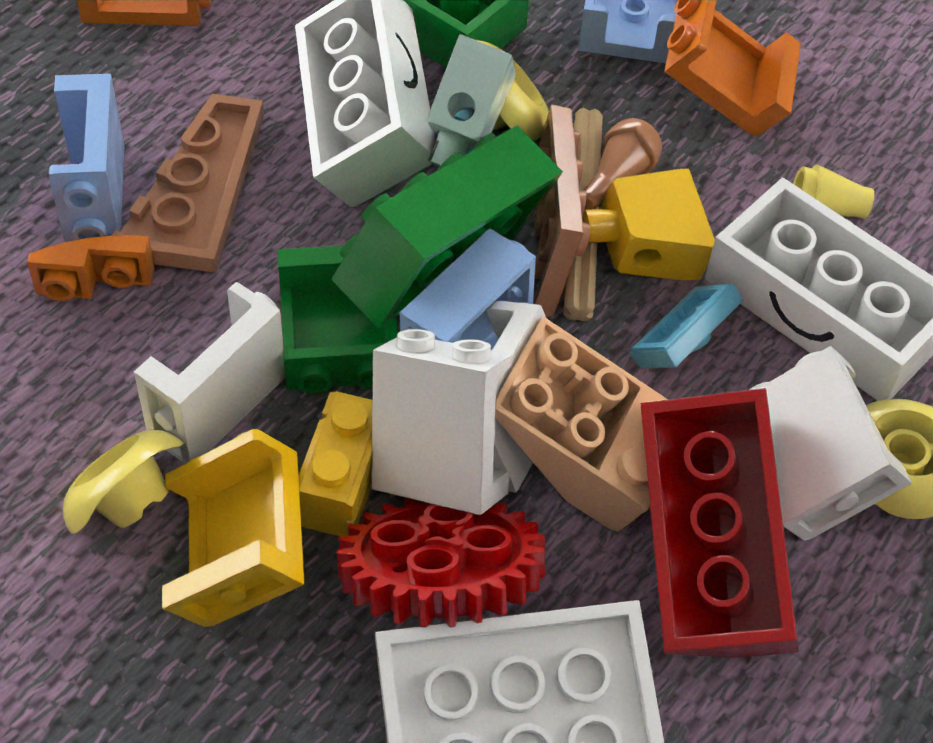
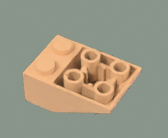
[495,316,668,532]

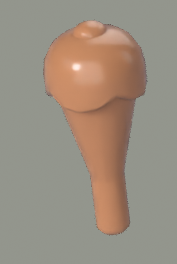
[583,118,662,210]

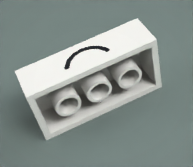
[295,0,436,207]
[705,177,933,401]

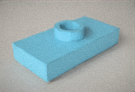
[629,284,743,368]

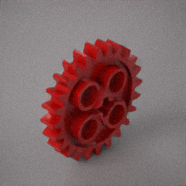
[337,498,545,628]

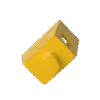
[582,169,715,280]

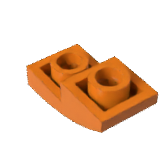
[27,235,155,301]

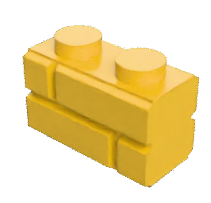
[298,391,373,536]

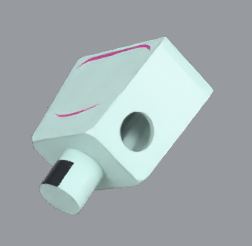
[427,34,516,167]

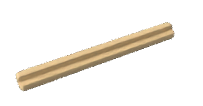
[563,108,603,321]

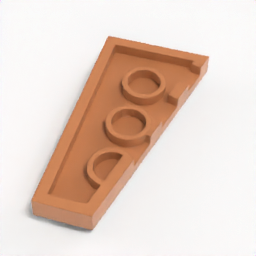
[111,94,264,273]
[533,104,590,316]

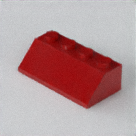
[640,388,799,658]

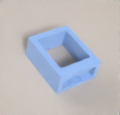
[400,228,536,350]

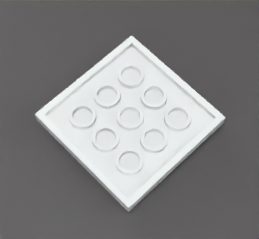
[375,600,664,743]

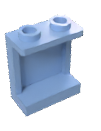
[49,73,124,242]

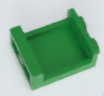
[277,245,397,394]

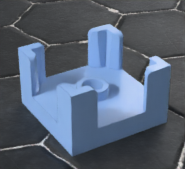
[578,0,678,63]

